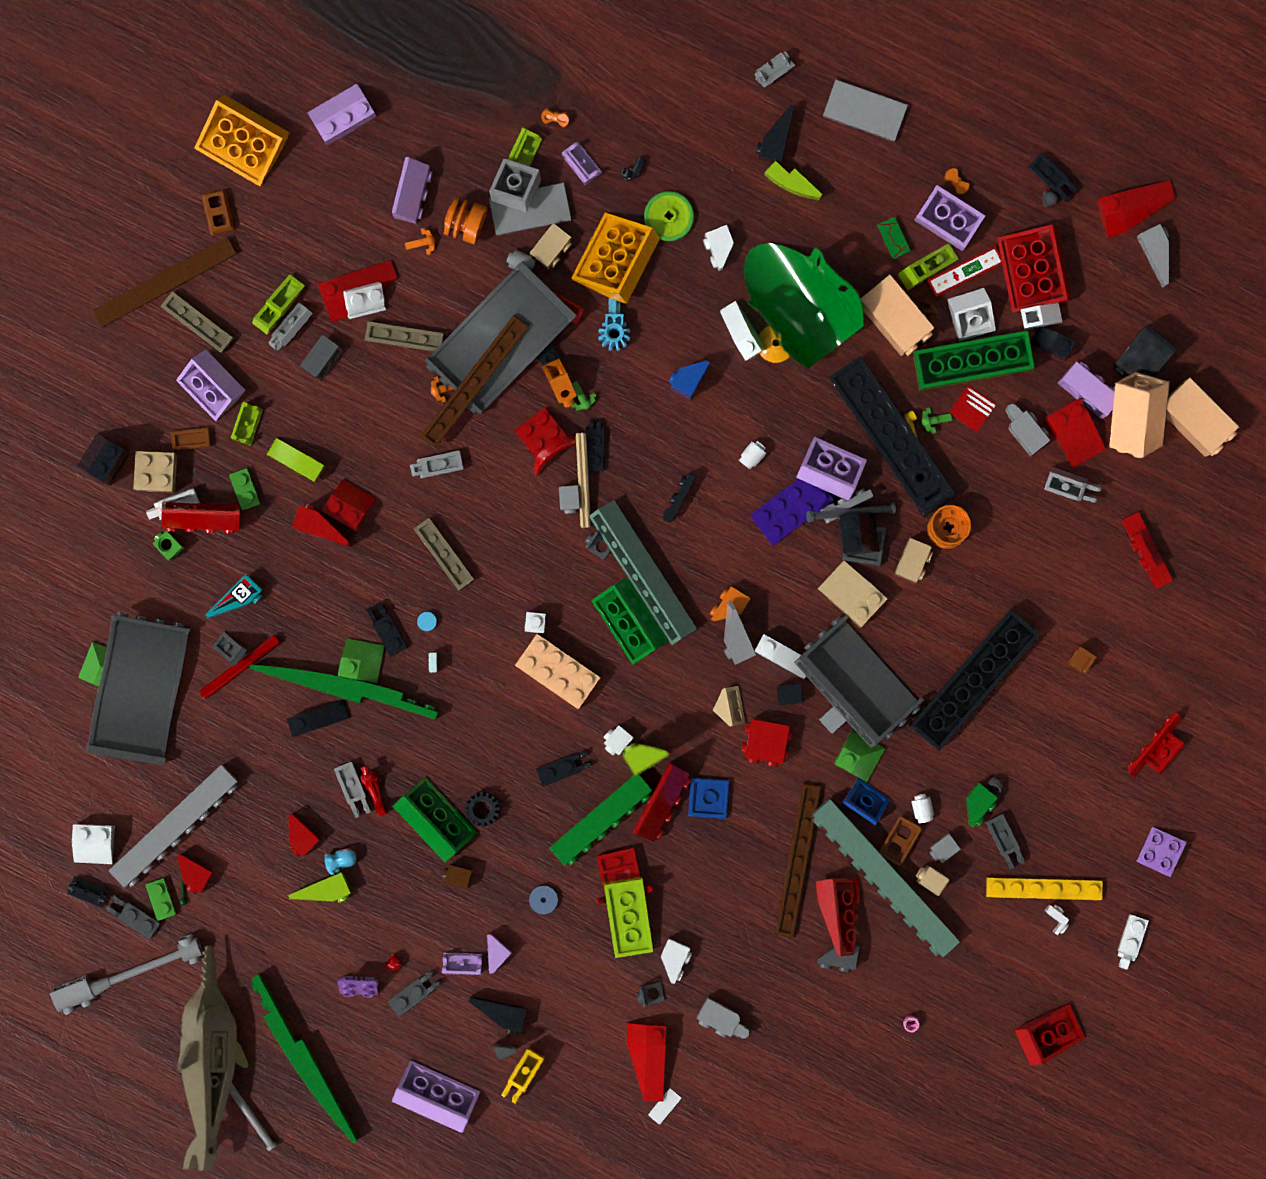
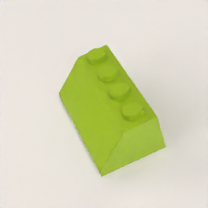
[623,743,668,775]

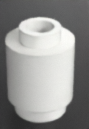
[739,441,767,470]
[911,794,934,823]

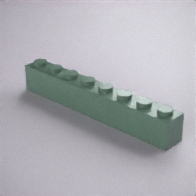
[589,500,697,645]

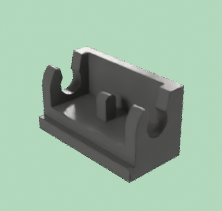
[300,335,343,381]

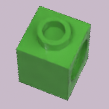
[153,531,185,561]

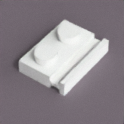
[343,282,386,319]

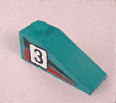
[205,574,264,618]

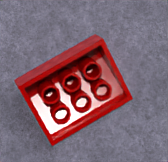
[997,224,1072,313]
[633,763,691,842]

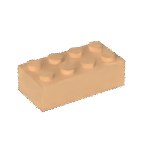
[515,634,600,709]

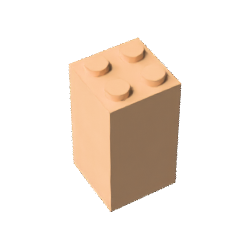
[860,275,934,357]
[1110,372,1169,458]
[1166,378,1239,457]

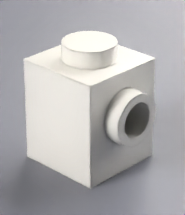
[604,725,633,756]

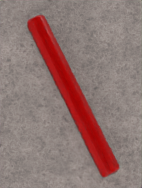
[199,635,280,699]

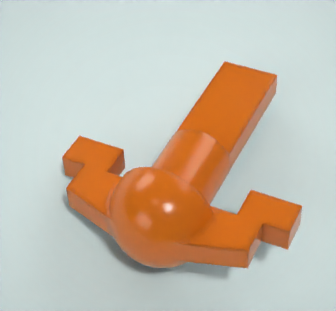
[405,228,435,255]
[431,376,453,403]

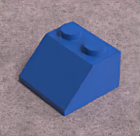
[669,361,710,399]

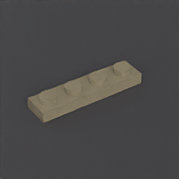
[160,292,234,353]
[365,322,444,352]
[414,518,474,591]

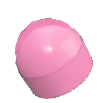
[903,1016,919,1032]

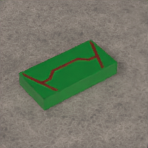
[877,217,910,260]

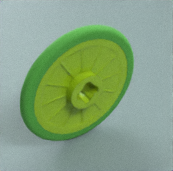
[644,191,694,241]

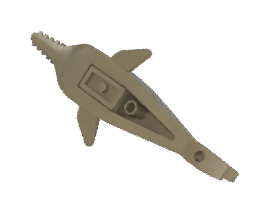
[178,945,248,1171]

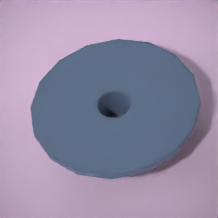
[529,886,558,914]

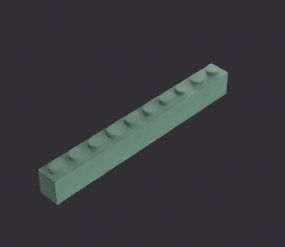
[812,798,960,957]

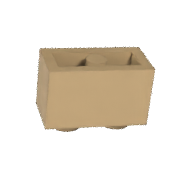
[530,223,572,269]
[894,538,933,583]
[916,865,949,896]

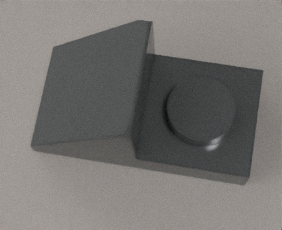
[212,632,247,666]

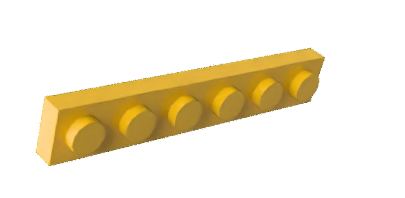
[986,878,1103,900]

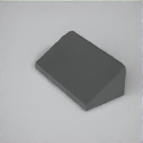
[493,1043,518,1060]

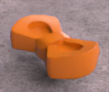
[541,108,570,127]
[945,168,970,195]

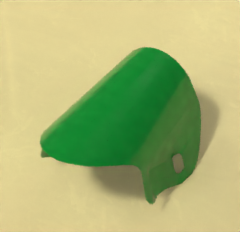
[744,243,863,369]

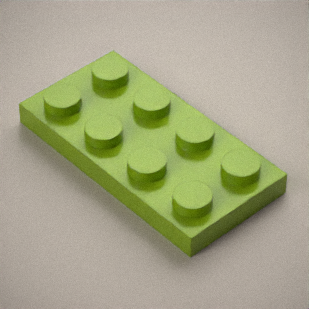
[604,877,653,958]

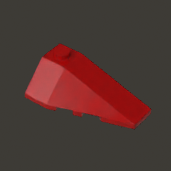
[1097,180,1175,238]
[318,260,397,323]
[816,878,860,957]
[627,1023,666,1102]

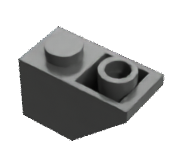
[816,945,859,972]

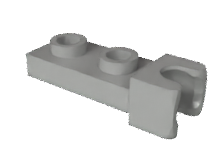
[820,488,873,523]

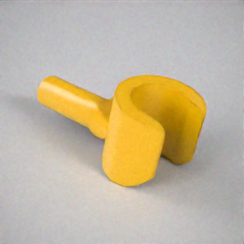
[904,411,917,437]

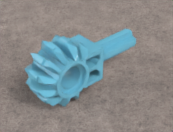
[598,298,630,351]

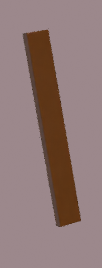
[93,237,237,327]
[420,315,529,448]
[774,783,821,938]

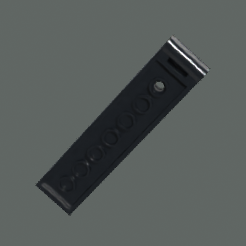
[828,356,957,518]

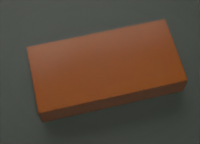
[171,427,211,451]

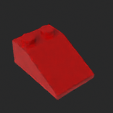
[1044,398,1106,469]
[292,504,351,547]
[1014,1004,1085,1065]

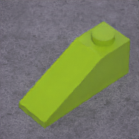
[898,243,958,290]
[288,872,352,903]

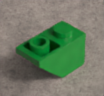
[966,783,997,828]

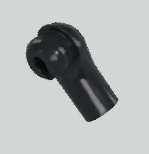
[621,157,646,181]

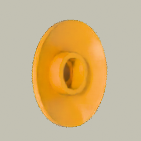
[759,326,790,363]

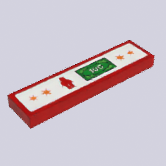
[927,246,1002,298]

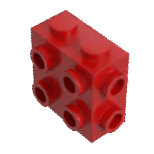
[741,719,792,767]

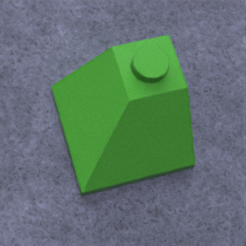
[338,639,384,683]
[78,642,107,686]
[833,730,885,782]

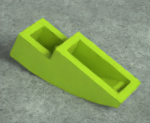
[764,161,823,200]
[252,274,305,335]
[267,438,325,483]

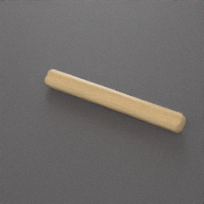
[576,432,591,528]

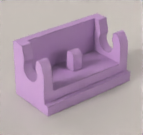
[562,142,602,186]
[442,953,482,975]

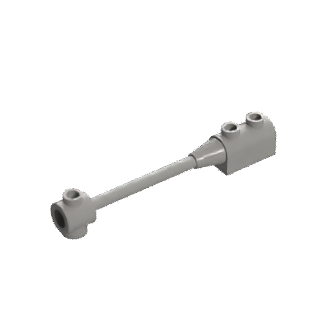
[49,934,203,1015]

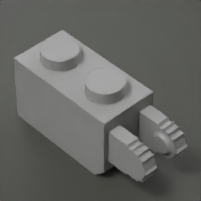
[1006,404,1050,456]
[1044,467,1102,503]
[696,997,749,1039]

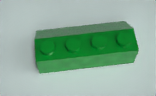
[591,577,669,665]
[393,777,477,862]

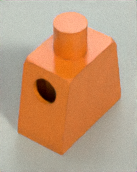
[542,358,576,407]

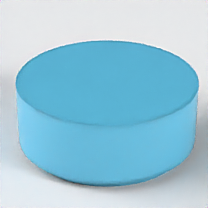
[417,612,437,631]

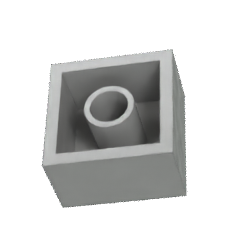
[489,159,541,213]

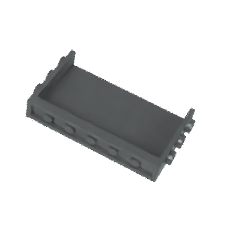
[794,615,924,748]

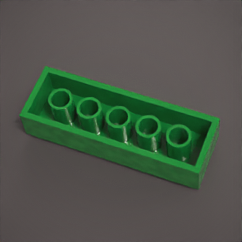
[912,331,1034,391]

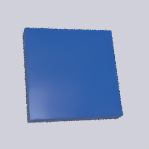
[688,778,729,819]

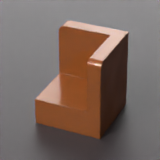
[1067,646,1096,673]

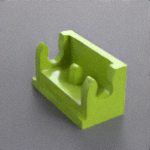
[508,128,542,167]
[231,402,263,446]

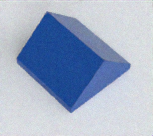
[842,778,890,825]

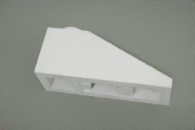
[720,301,766,361]
[754,634,806,679]

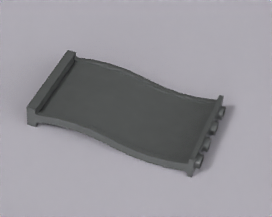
[425,261,577,414]
[86,612,190,766]

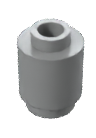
[506,250,536,271]

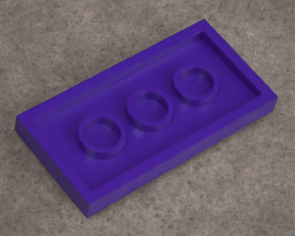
[750,479,834,546]

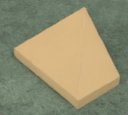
[713,686,745,726]

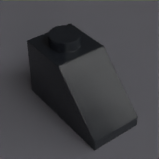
[1030,327,1076,361]

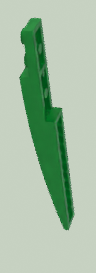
[249,665,439,719]
[251,973,358,1143]

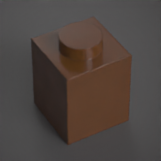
[442,864,472,889]

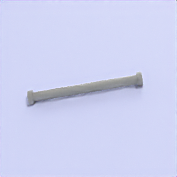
[229,1083,278,1151]

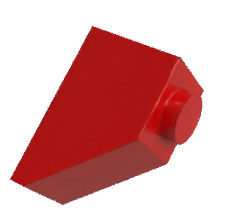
[289,813,321,857]
[177,854,213,894]

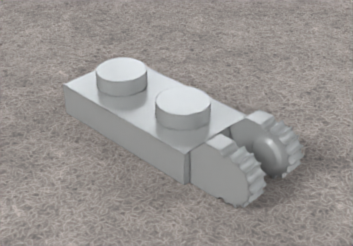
[334,762,371,818]

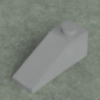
[1137,224,1169,288]
[723,601,756,665]

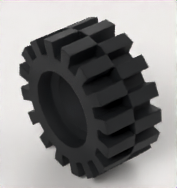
[465,792,500,827]

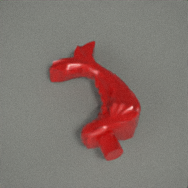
[360,765,387,817]

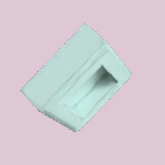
[429,653,438,673]

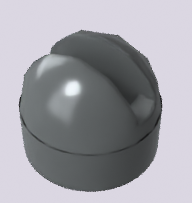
[1042,191,1058,207]
[986,777,1003,794]

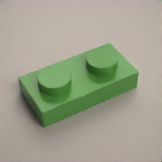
[229,468,261,511]
[145,878,176,921]

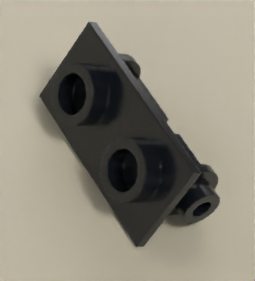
[67,876,110,908]

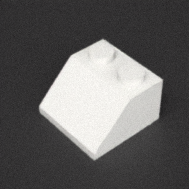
[948,288,996,341]
[72,824,115,864]

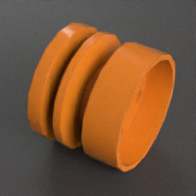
[444,196,487,245]
[927,505,971,549]

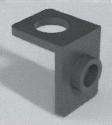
[585,531,611,560]
[636,982,664,1008]

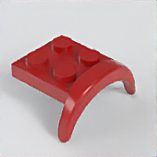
[514,407,576,476]
[596,848,653,904]

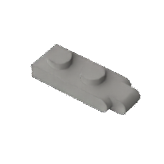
[269,303,313,350]
[410,451,464,479]

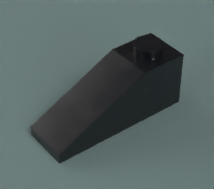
[756,105,794,165]
[287,701,349,737]
[469,996,527,1035]

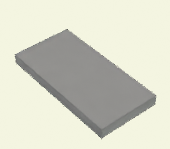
[823,80,907,142]
[489,183,571,236]

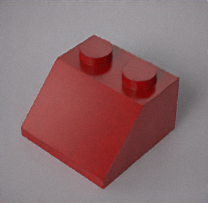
[322,480,376,532]

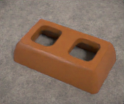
[202,189,235,236]
[879,817,921,865]

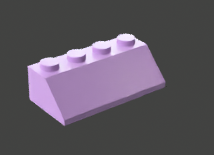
[392,1060,480,1133]

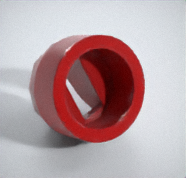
[385,954,402,971]

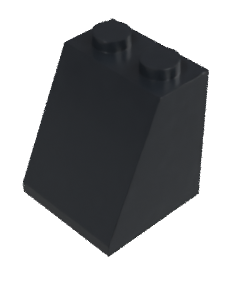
[1113,325,1177,377]
[77,433,130,485]
[837,513,880,557]

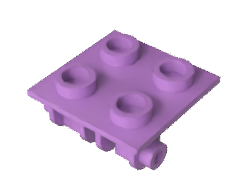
[1136,827,1187,877]
[337,976,379,997]

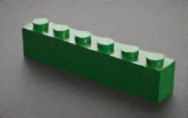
[549,774,652,865]

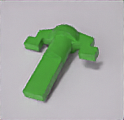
[571,381,596,411]
[922,408,952,434]

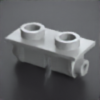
[754,52,795,88]

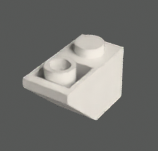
[703,225,734,271]
[1021,303,1062,330]
[661,938,692,984]

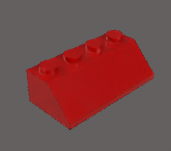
[161,502,240,533]

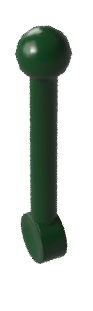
[178,867,187,906]

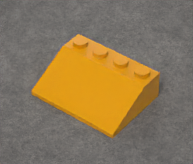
[194,95,290,186]
[571,213,660,304]

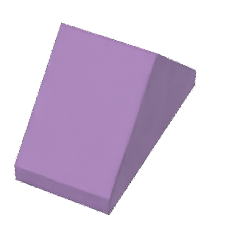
[487,934,512,974]

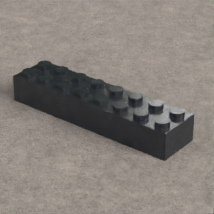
[908,609,1040,751]

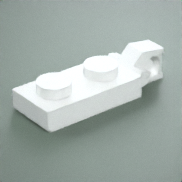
[146,487,200,520]
[1117,914,1149,969]

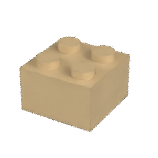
[134,451,177,493]

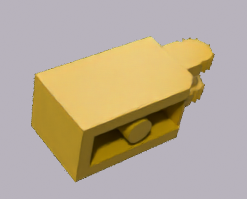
[501,1047,544,1103]

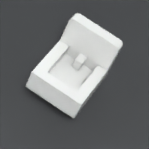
[1044,905,1069,935]

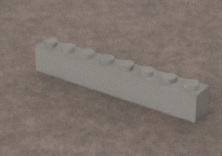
[109,764,239,888]

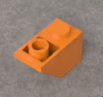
[710,587,751,622]

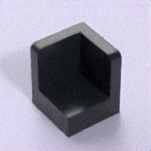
[777,684,802,705]

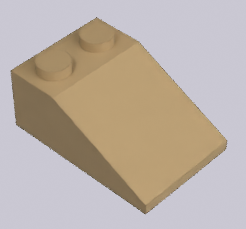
[818,561,887,628]

